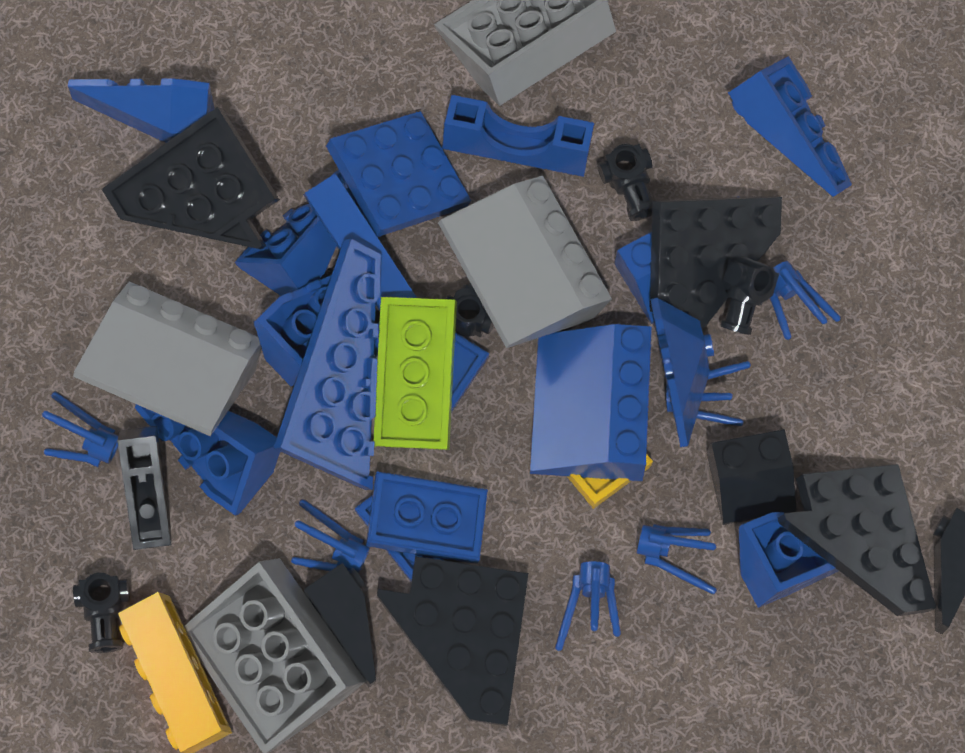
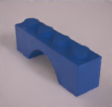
[442,95,594,177]

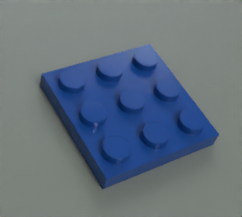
[326,111,471,237]

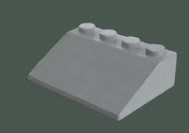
[434,0,616,106]
[438,176,612,348]
[73,281,261,436]
[184,558,366,753]

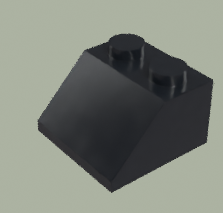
[707,429,796,525]

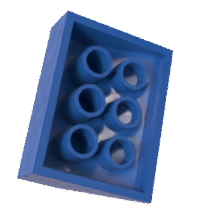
[530,324,652,481]

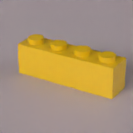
[118,592,232,753]

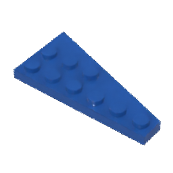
[273,239,381,490]

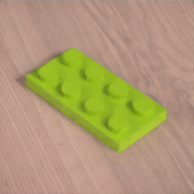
[373,297,457,450]

